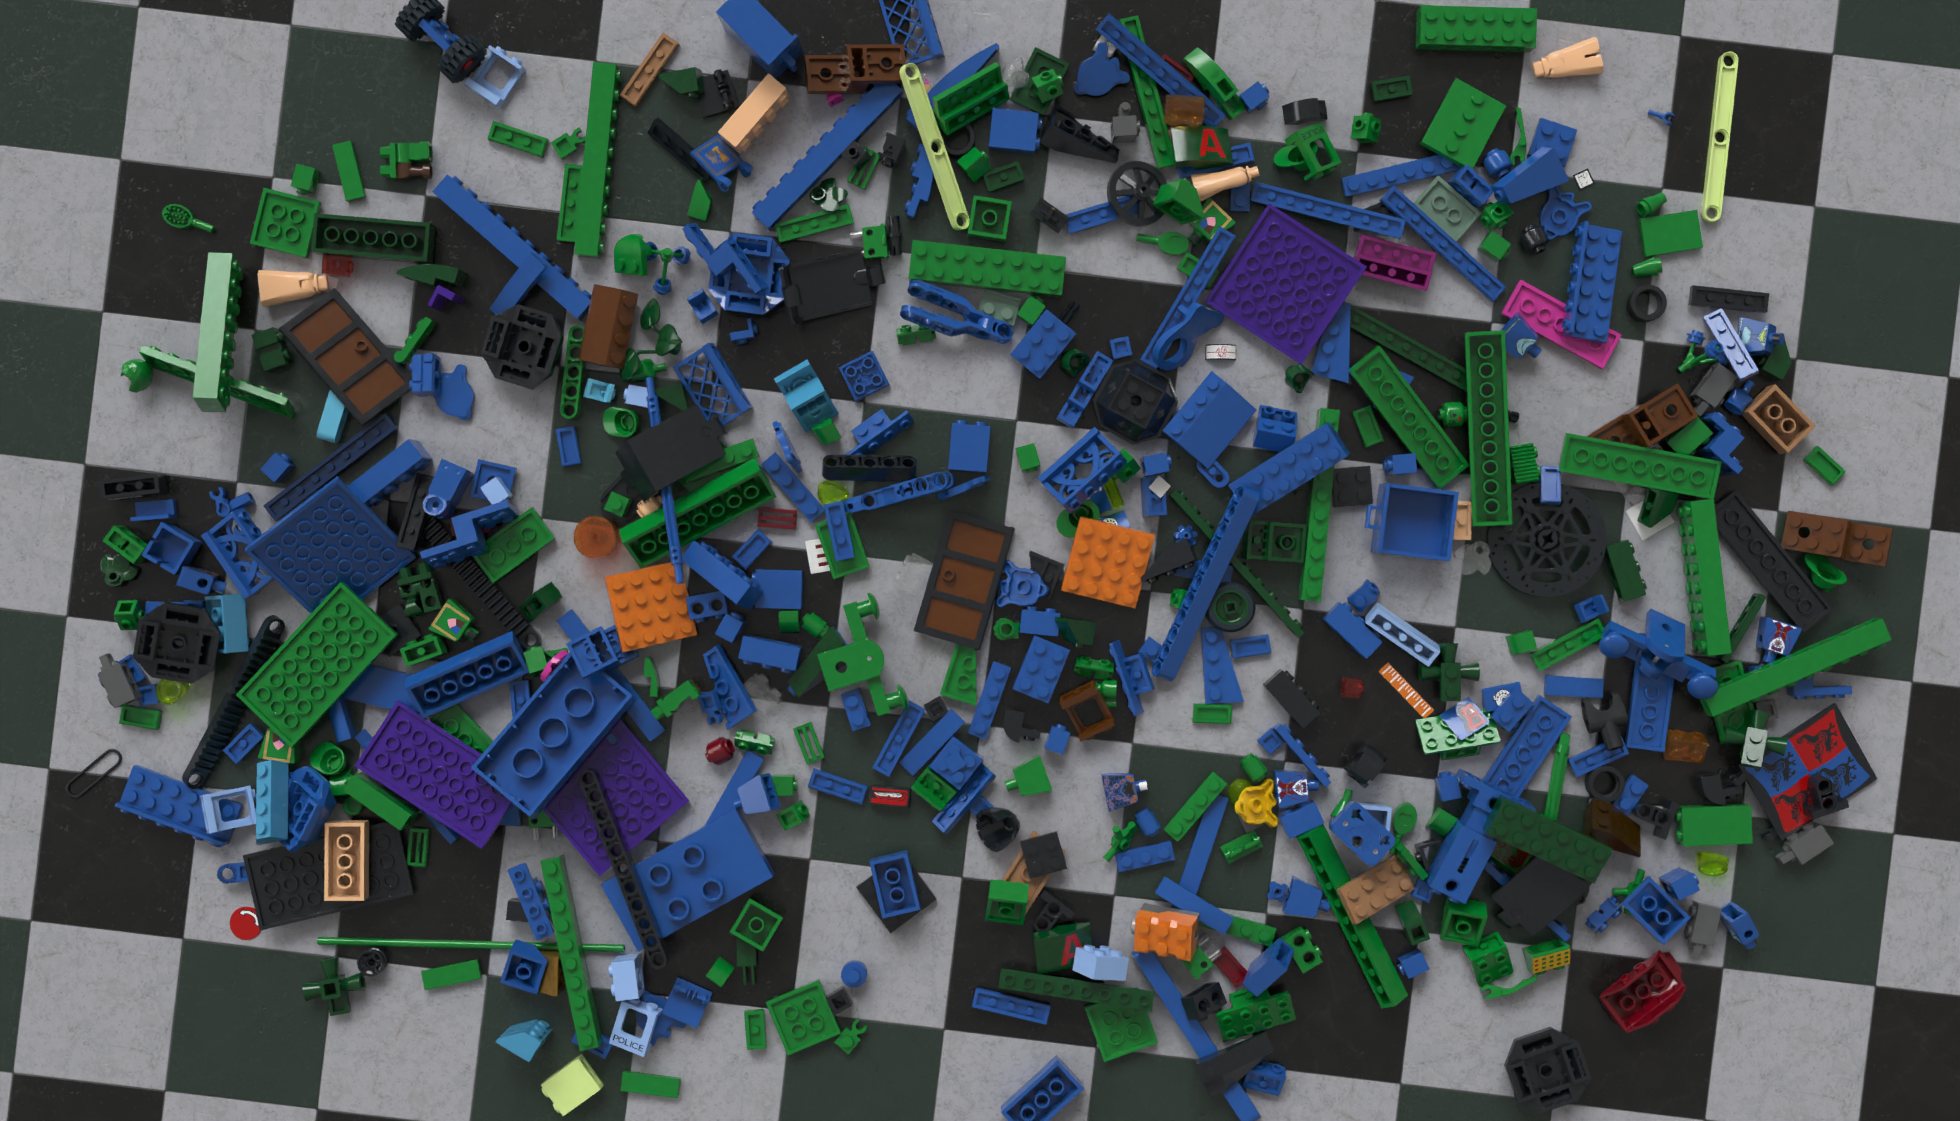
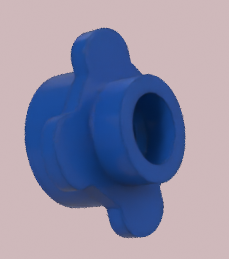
[1267,881,1288,902]

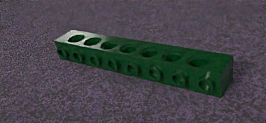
[998,968,1154,1012]

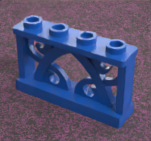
[1038,427,1127,513]
[201,508,275,599]

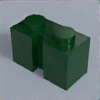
[251,327,292,373]

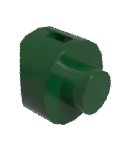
[1061,348,1090,377]
[1285,364,1314,393]

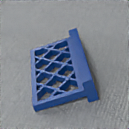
[879,0,945,68]
[673,343,753,426]

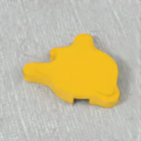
[1235,779,1278,827]

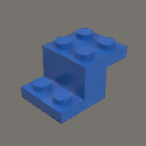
[1697,412,1744,476]
[566,625,640,679]

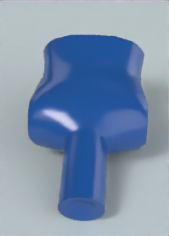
[1724,380,1754,415]

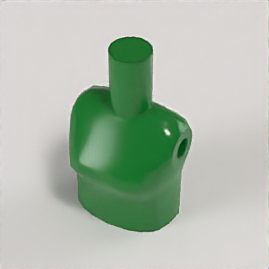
[632,359,667,383]

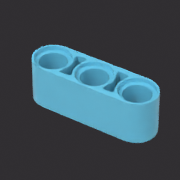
[317,390,349,444]

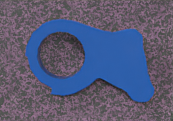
[1152,302,1224,371]

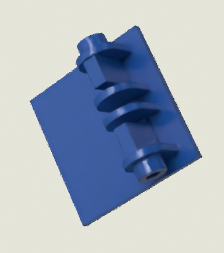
[662,977,713,1028]

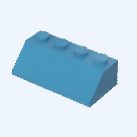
[256,760,289,845]

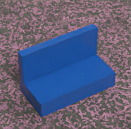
[130,499,177,522]

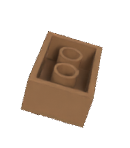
[1741,384,1815,454]

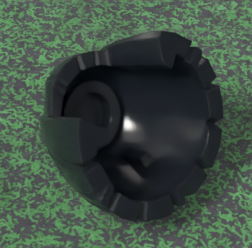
[976,807,1020,852]

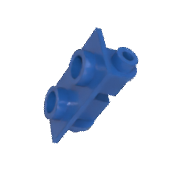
[1585,896,1623,934]

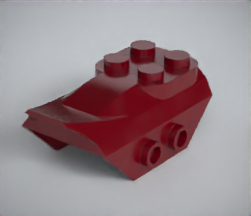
[1599,950,1687,1033]

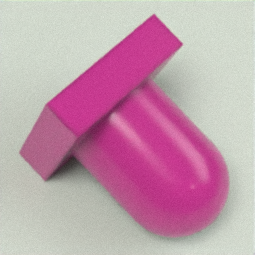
[826,94,844,107]

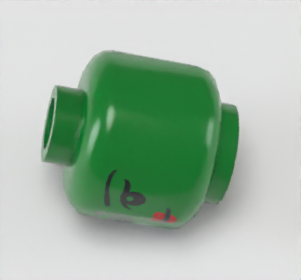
[1438,402,1468,427]

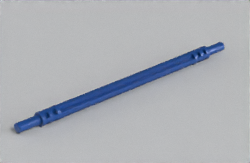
[645,377,684,584]

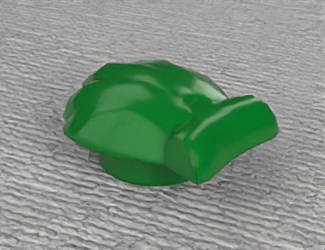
[993,618,1020,640]

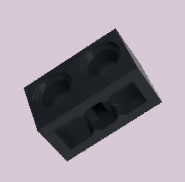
[1180,982,1227,1022]

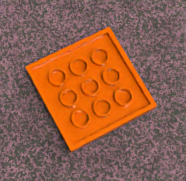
[1061,516,1155,608]
[604,562,697,652]

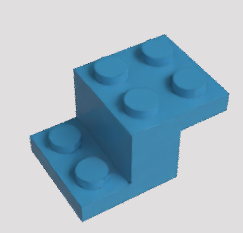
[774,360,839,433]

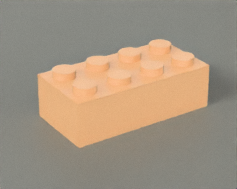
[718,73,790,154]
[324,820,369,901]

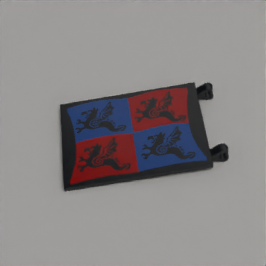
[1729,703,1877,842]

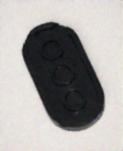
[600,475,642,523]

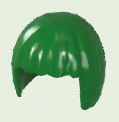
[121,359,153,393]

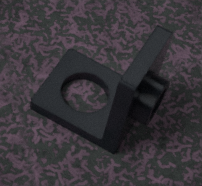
[1414,837,1441,871]

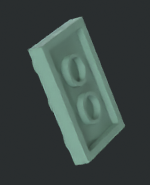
[1414,176,1481,242]

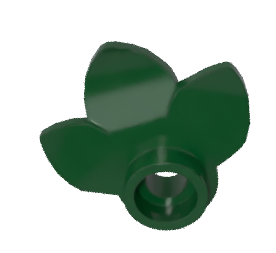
[810,178,848,212]
[100,553,139,587]

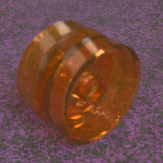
[574,516,620,558]

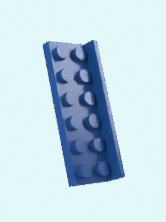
[1562,221,1622,344]
[115,765,244,847]

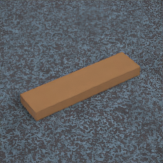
[619,33,679,107]

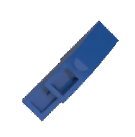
[904,143,933,220]

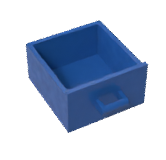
[716,0,804,80]
[1364,483,1459,561]

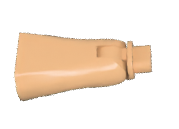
[1532,37,1604,78]
[1191,166,1260,202]
[258,270,329,307]

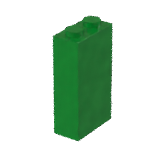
[343,771,420,830]
[1674,803,1753,847]

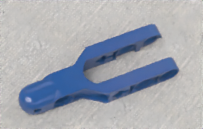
[900,279,1013,344]
[844,472,955,513]

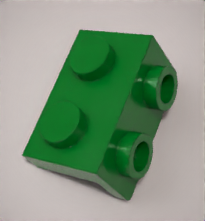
[911,765,958,812]

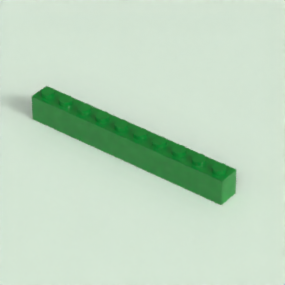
[574,62,622,259]
[1298,408,1340,602]
[1700,618,1892,718]
[1297,824,1408,1009]
[540,855,603,1051]

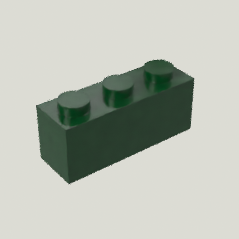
[1604,540,1647,602]

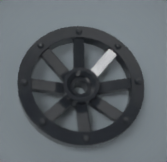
[1107,161,1167,227]

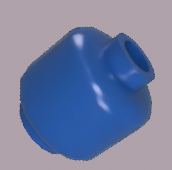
[1483,149,1512,179]

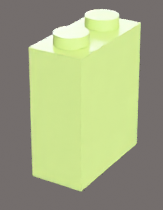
[541,1054,604,1116]

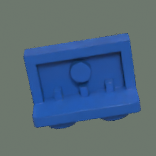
[1490,687,1534,732]

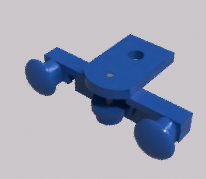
[1599,608,1718,699]

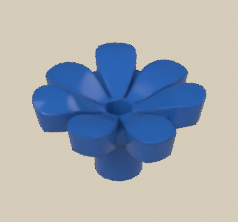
[1173,525,1198,546]

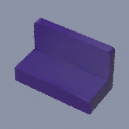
[428,285,464,311]

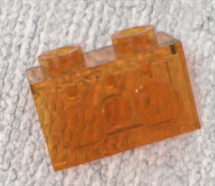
[1164,95,1205,127]
[1663,730,1708,763]

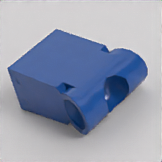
[423,459,474,520]

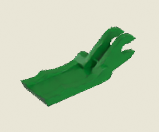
[1510,107,1526,167]
[1480,975,1537,999]

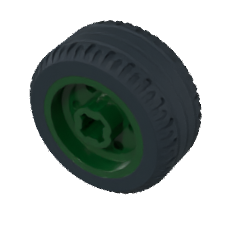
[1205,582,1256,632]

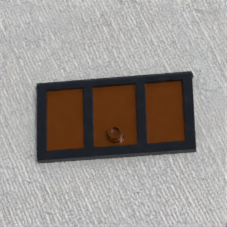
[278,288,412,426]
[914,510,1015,650]

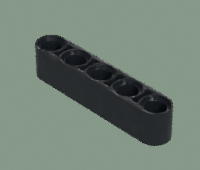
[822,455,917,481]

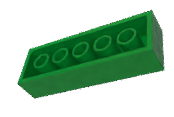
[1416,5,1537,52]

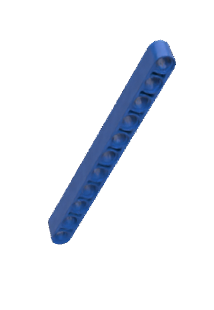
[1152,486,1259,682]
[1131,951,1261,1121]

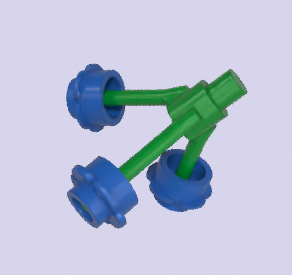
[645,242,691,295]
[1678,330,1728,373]

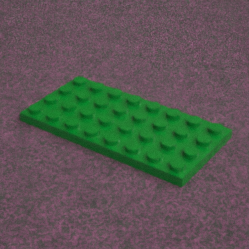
[236,582,398,748]

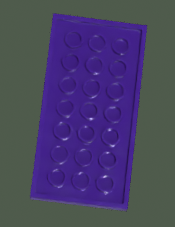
[355,700,513,849]

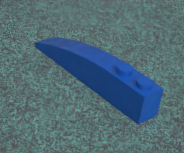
[906,43,999,132]

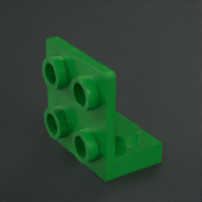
[1462,932,1514,987]

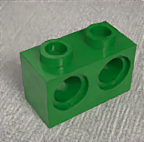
[102,525,148,564]
[1281,926,1323,974]

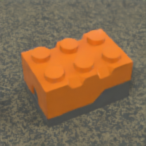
[1130,903,1200,961]

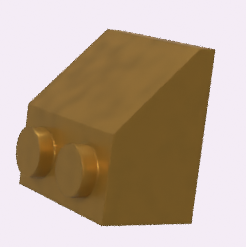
[538,950,565,996]

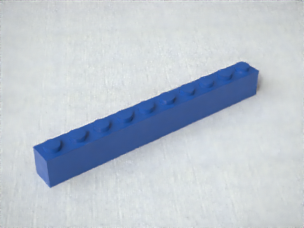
[752,84,903,231]
[432,174,592,321]

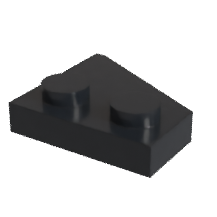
[1029,551,1065,600]

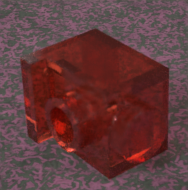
[322,254,354,277]
[1341,677,1364,699]

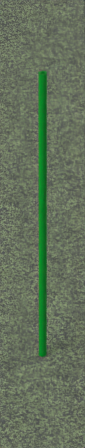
[317,937,625,952]

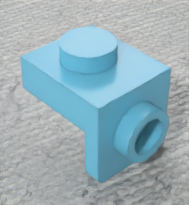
[583,378,615,403]

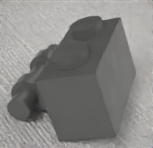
[1110,102,1140,144]

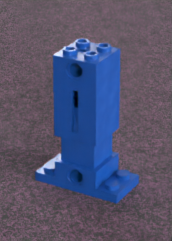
[1425,768,1536,904]

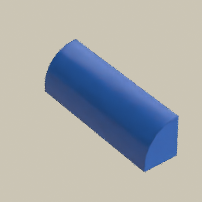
[328,694,357,743]

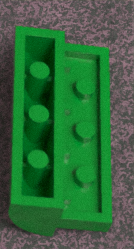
[932,62,1010,135]

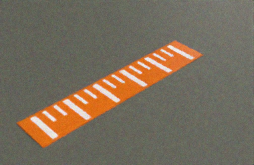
[1378,663,1434,718]

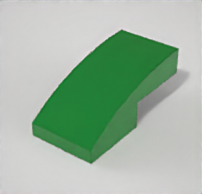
[643,657,660,697]

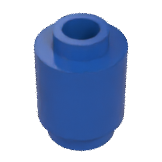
[1135,808,1161,838]

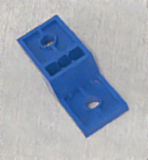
[420,500,519,568]

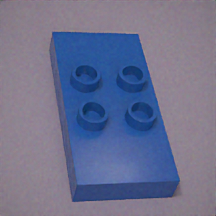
[471,653,636,819]
[601,809,775,952]

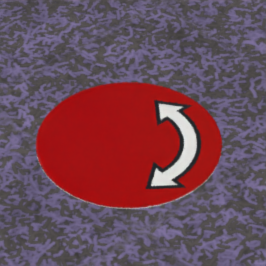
[230,907,261,940]

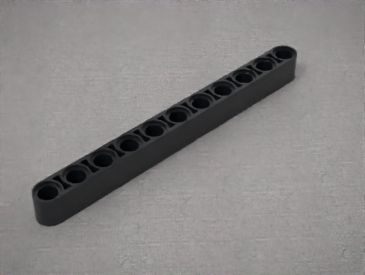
[579,769,670,969]

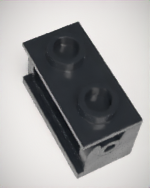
[878,132,906,168]

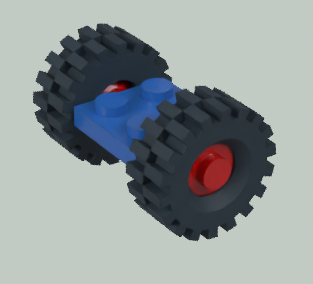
[395,0,487,84]

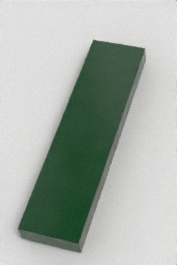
[1715,593,1767,663]

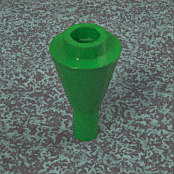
[1330,788,1353,819]

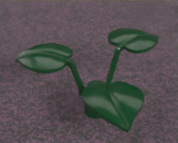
[619,298,683,383]

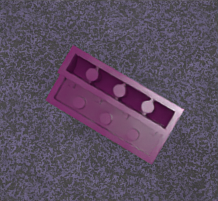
[1353,234,1437,291]

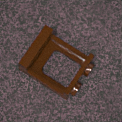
[1060,680,1115,741]

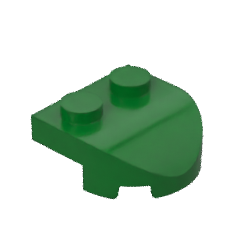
[613,234,652,276]

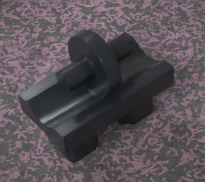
[1030,198,1069,234]

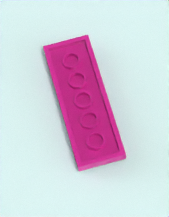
[1501,280,1622,369]

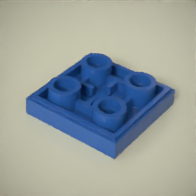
[839,350,890,402]

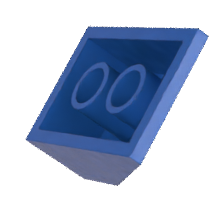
[1621,876,1691,945]

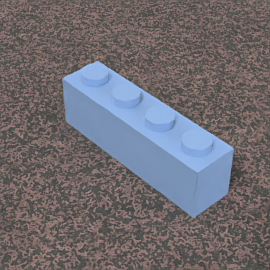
[1365,602,1440,667]

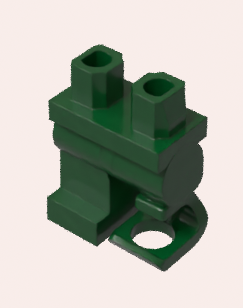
[397,562,445,618]

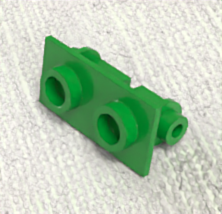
[896,325,936,346]
[1074,656,1114,680]
[734,729,775,755]
[1220,830,1263,864]

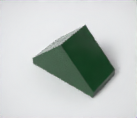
[655,383,690,411]

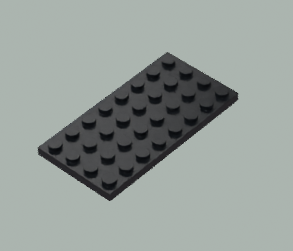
[243,821,415,931]

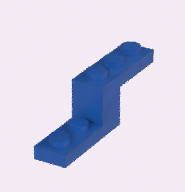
[682,223,769,294]
[1748,665,1852,699]

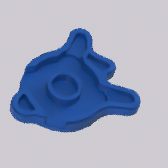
[1074,42,1130,96]
[1539,186,1592,240]
[433,364,475,421]
[772,421,803,473]
[937,475,990,501]
[996,560,1049,608]
[636,990,687,1047]

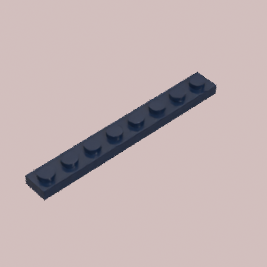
[263,413,399,521]

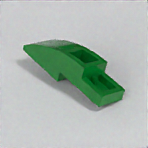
[1183,47,1246,121]

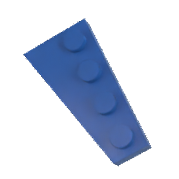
[1312,302,1351,383]
[1201,627,1244,704]
[703,644,758,730]

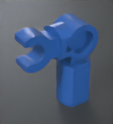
[209,487,255,517]

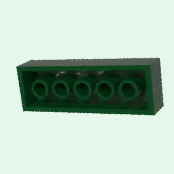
[311,213,436,264]
[1483,794,1612,884]

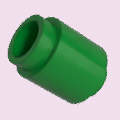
[800,612,830,639]
[1240,753,1268,782]

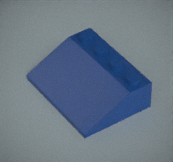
[1163,371,1257,469]

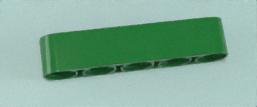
[560,325,586,420]

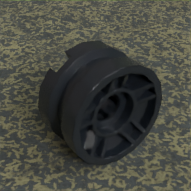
[357,947,388,977]

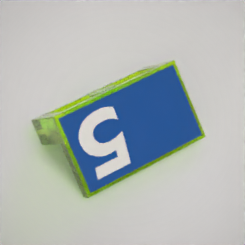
[1090,477,1125,515]

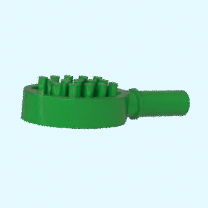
[162,204,215,233]
[1136,232,1189,256]
[1389,802,1417,854]

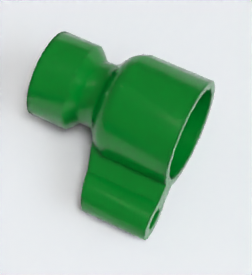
[1090,680,1117,708]

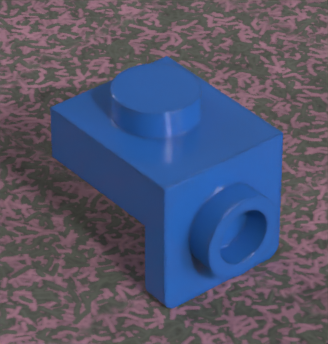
[687,289,719,324]
[730,318,758,345]
[1347,579,1380,613]
[1574,594,1609,623]

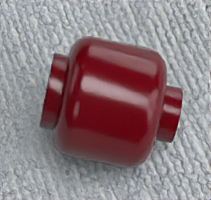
[705,737,735,765]

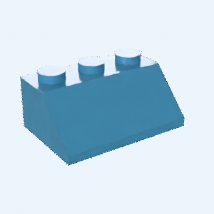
[205,594,250,653]
[496,1019,553,1062]

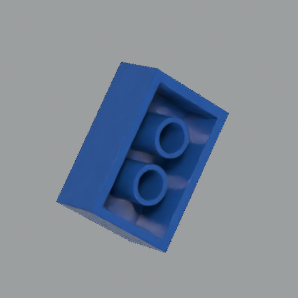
[1010,309,1076,379]
[738,634,803,673]
[1012,635,1070,703]
[869,850,921,919]

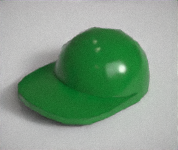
[603,407,640,437]
[309,742,347,776]

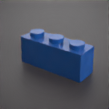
[1322,602,1382,659]

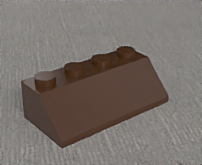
[578,284,638,369]

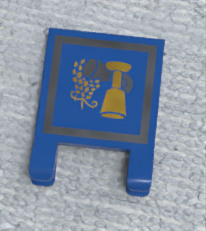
[690,135,753,192]

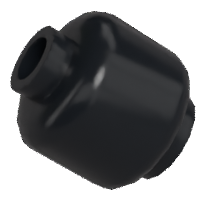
[1520,224,1549,255]

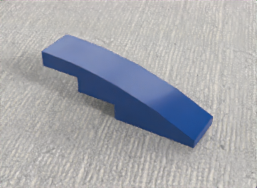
[490,253,548,315]
[1056,351,1114,429]
[899,708,965,776]
[1155,876,1234,935]

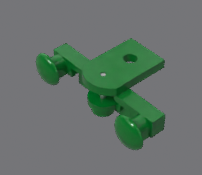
[817,593,909,716]

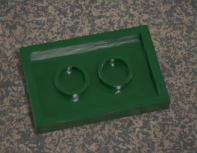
[1010,47,1070,117]

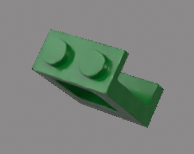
[1284,122,1342,181]

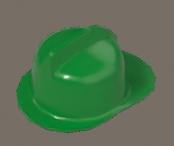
[1274,141,1318,171]
[1056,499,1100,538]
[1805,553,1847,592]

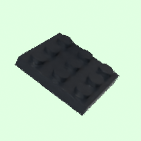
[856,864,937,933]

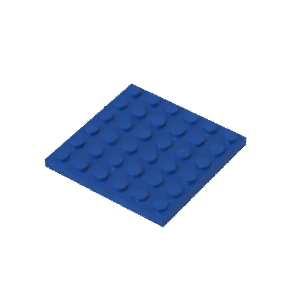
[245,476,416,614]

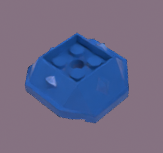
[708,233,790,315]
[279,766,336,853]

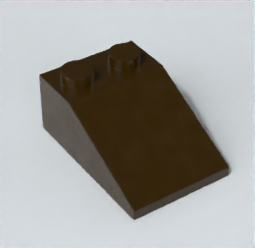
[1584,799,1641,857]

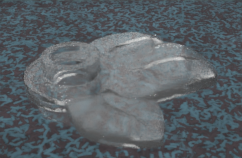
[1002,56,1029,94]
[1454,541,1491,575]

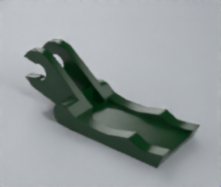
[736,936,757,986]

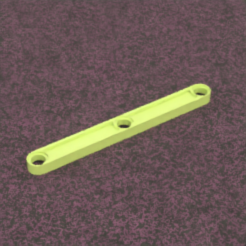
[1701,52,1738,223]
[899,63,970,231]

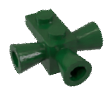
[1418,643,1480,702]
[1723,710,1788,769]
[302,956,366,1016]

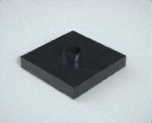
[380,604,422,657]

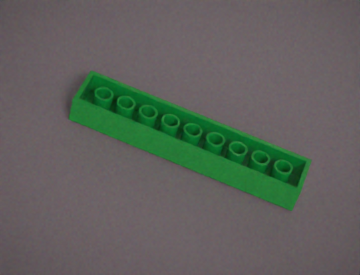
[1464,330,1512,526]

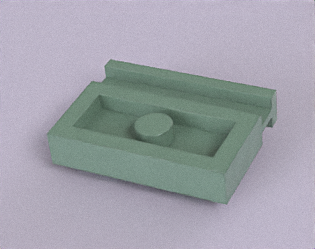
[978,289,1021,326]

